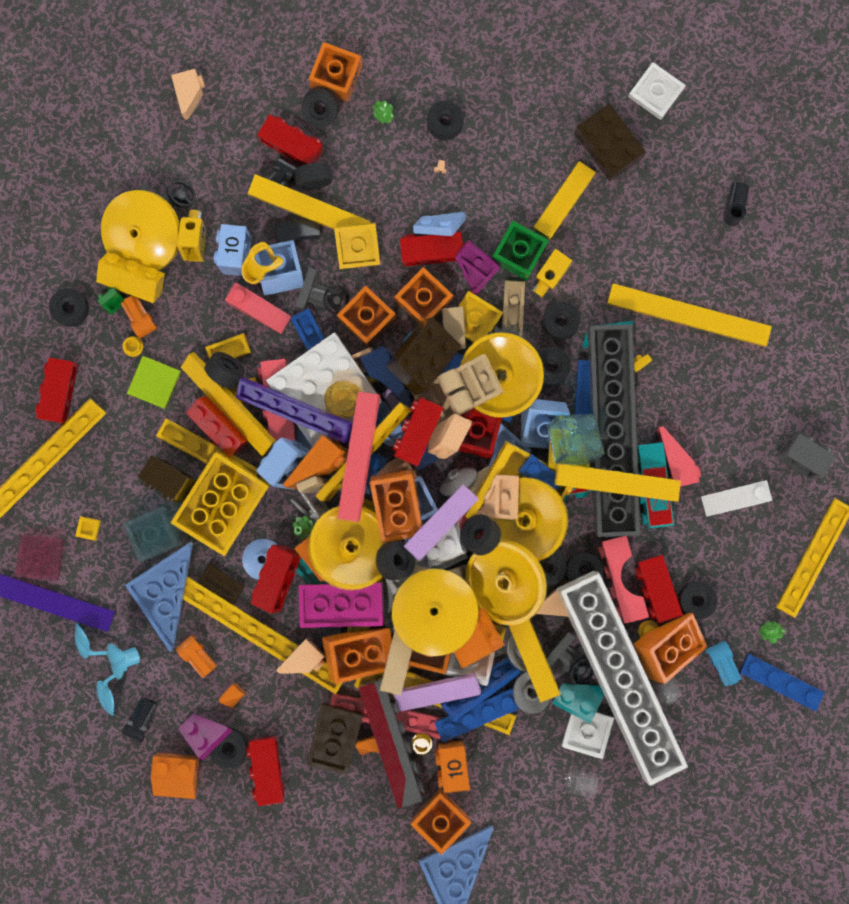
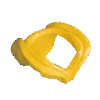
[241,242,284,284]

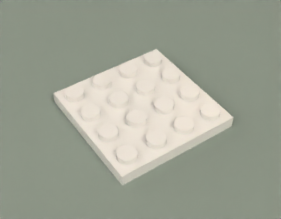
[266,332,383,447]

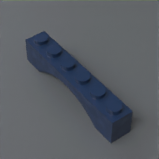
[359,346,440,470]

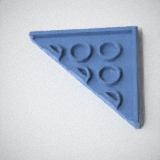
[125,542,193,652]
[418,825,493,904]

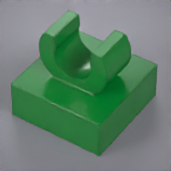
[97,287,124,315]

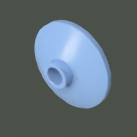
[242,539,277,580]

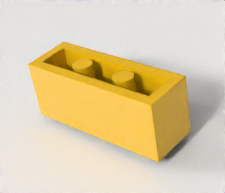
[96,252,165,303]

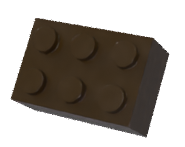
[574,103,646,182]
[386,316,461,395]
[137,455,197,503]

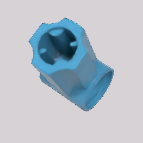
[705,640,742,686]

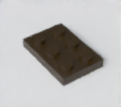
[306,702,363,775]

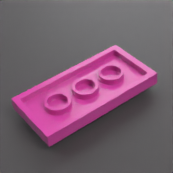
[299,582,385,628]

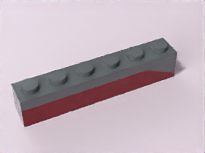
[358,676,425,809]

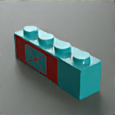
[637,442,674,529]

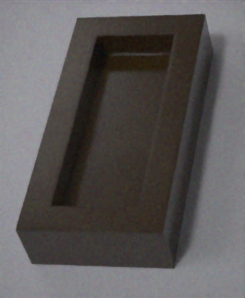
[198,564,245,604]

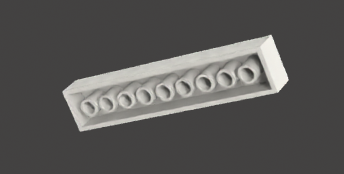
[556,571,688,786]

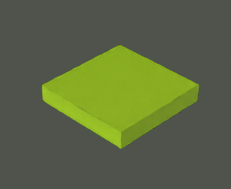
[127,356,182,409]

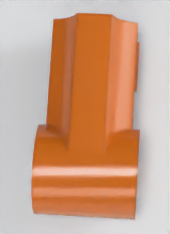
[121,296,158,339]
[176,634,217,678]

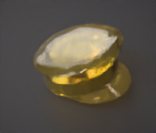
[324,380,362,418]

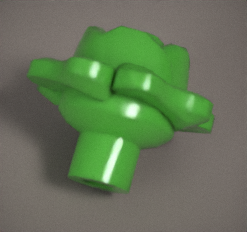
[373,101,394,124]
[292,516,314,540]
[758,622,785,643]

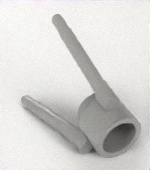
[291,491,329,524]

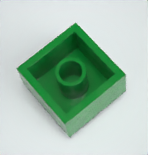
[492,220,549,281]

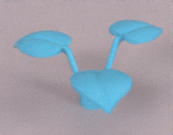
[75,623,140,716]

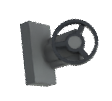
[139,180,195,211]
[296,268,350,314]
[545,631,594,685]

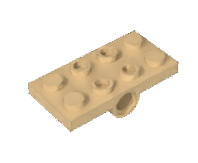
[412,354,504,426]

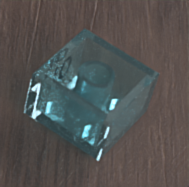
[547,414,605,464]
[123,507,183,562]

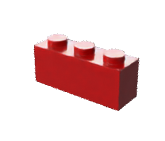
[257,114,324,165]
[400,232,463,267]
[35,358,78,424]
[186,396,249,457]
[392,397,444,466]
[250,544,301,614]
[634,555,683,623]
[246,735,285,806]

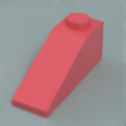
[225,283,291,334]
[656,426,701,487]

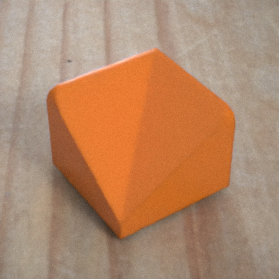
[219,683,246,708]
[355,735,379,755]

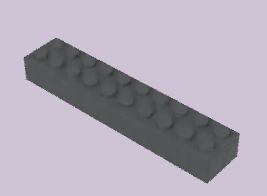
[587,324,640,537]

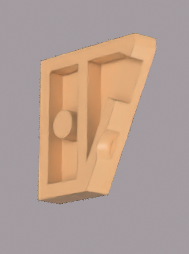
[477,475,519,519]

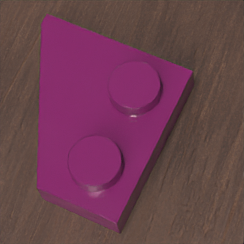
[455,240,500,295]
[178,714,232,760]

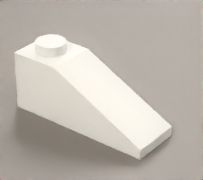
[701,480,772,517]

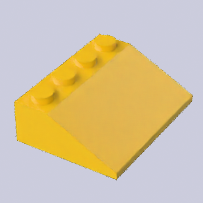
[171,450,269,556]

